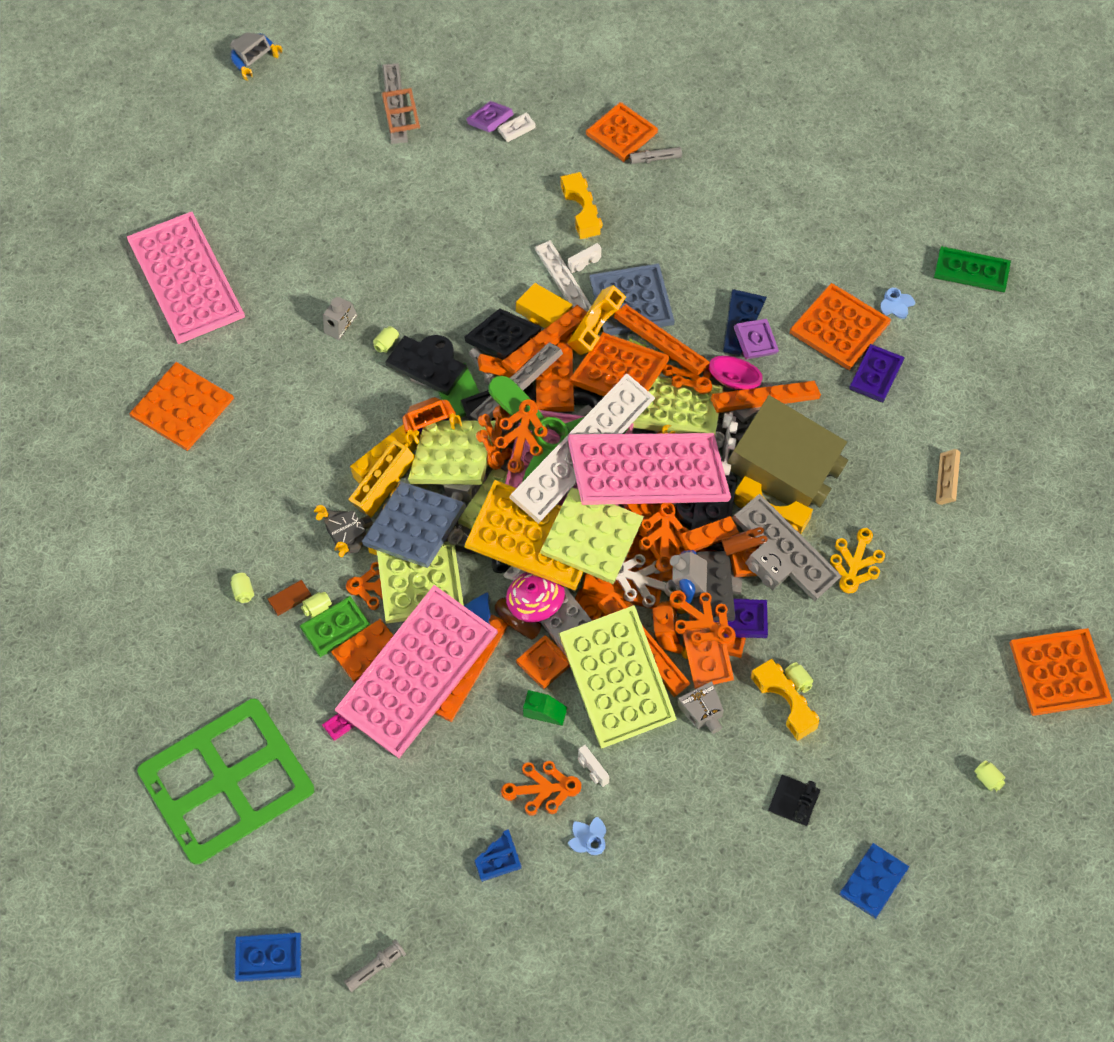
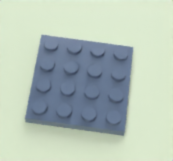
[589,263,675,335]
[362,482,466,568]

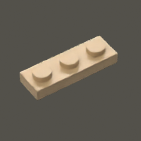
[936,449,960,505]

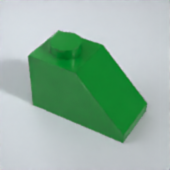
[523,690,568,726]

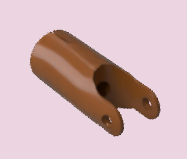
[721,527,768,556]

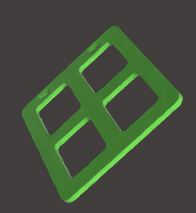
[138,699,314,865]

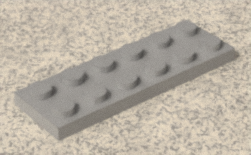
[732,494,842,602]

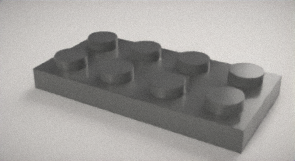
[693,551,735,621]

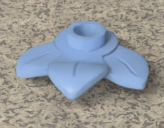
[880,288,916,319]
[568,817,606,855]

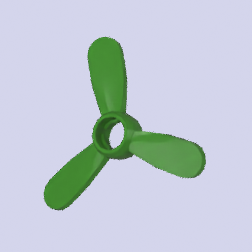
[488,376,628,482]

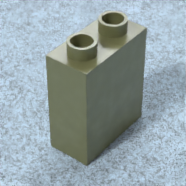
[727,395,849,508]

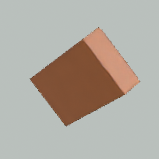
[268,580,312,616]

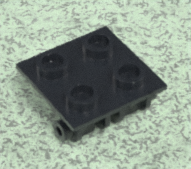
[768,775,821,827]

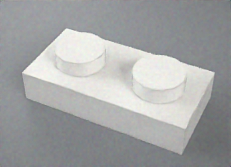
[498,113,536,142]
[568,243,601,273]
[577,745,609,787]

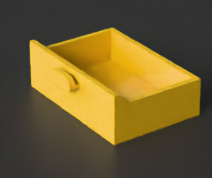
[515,283,573,328]

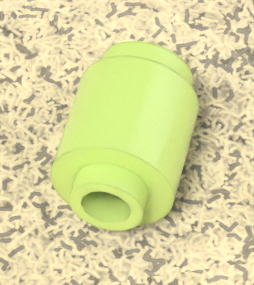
[373,326,399,353]
[231,573,254,603]
[301,592,332,618]
[784,662,813,693]
[974,760,1006,792]

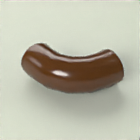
[495,598,541,640]

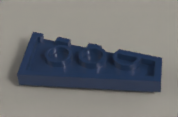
[723,289,767,356]

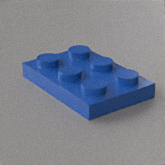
[839,843,910,919]
[235,933,301,982]

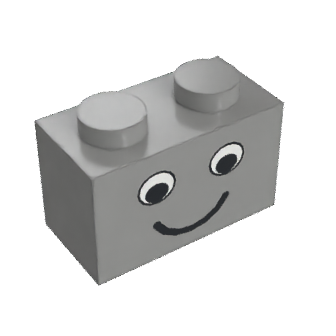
[745,542,794,591]

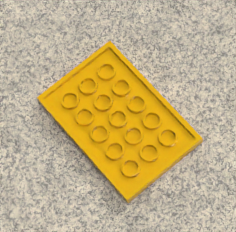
[465,480,583,591]

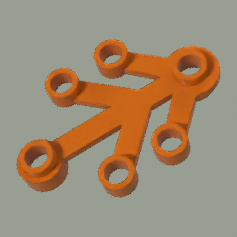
[662,355,713,394]
[495,399,548,474]
[476,405,515,470]
[639,503,688,572]
[346,562,383,610]
[669,590,736,646]
[501,761,581,816]

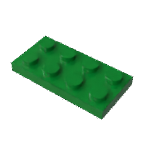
[934,246,1011,293]

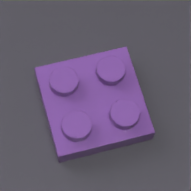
[466,101,514,132]
[734,319,779,359]

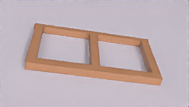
[382,88,420,133]

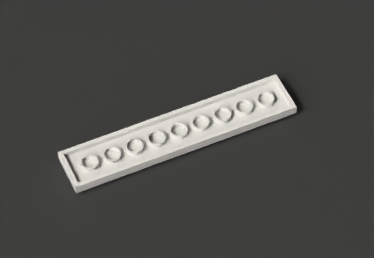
[509,374,655,524]

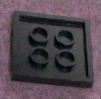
[464,308,541,360]

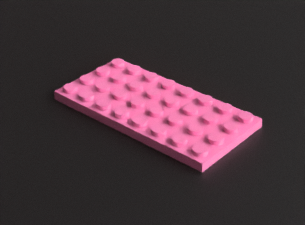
[127,212,245,344]
[568,433,731,505]
[335,585,498,759]

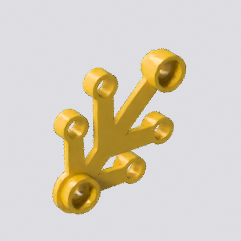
[830,528,885,594]

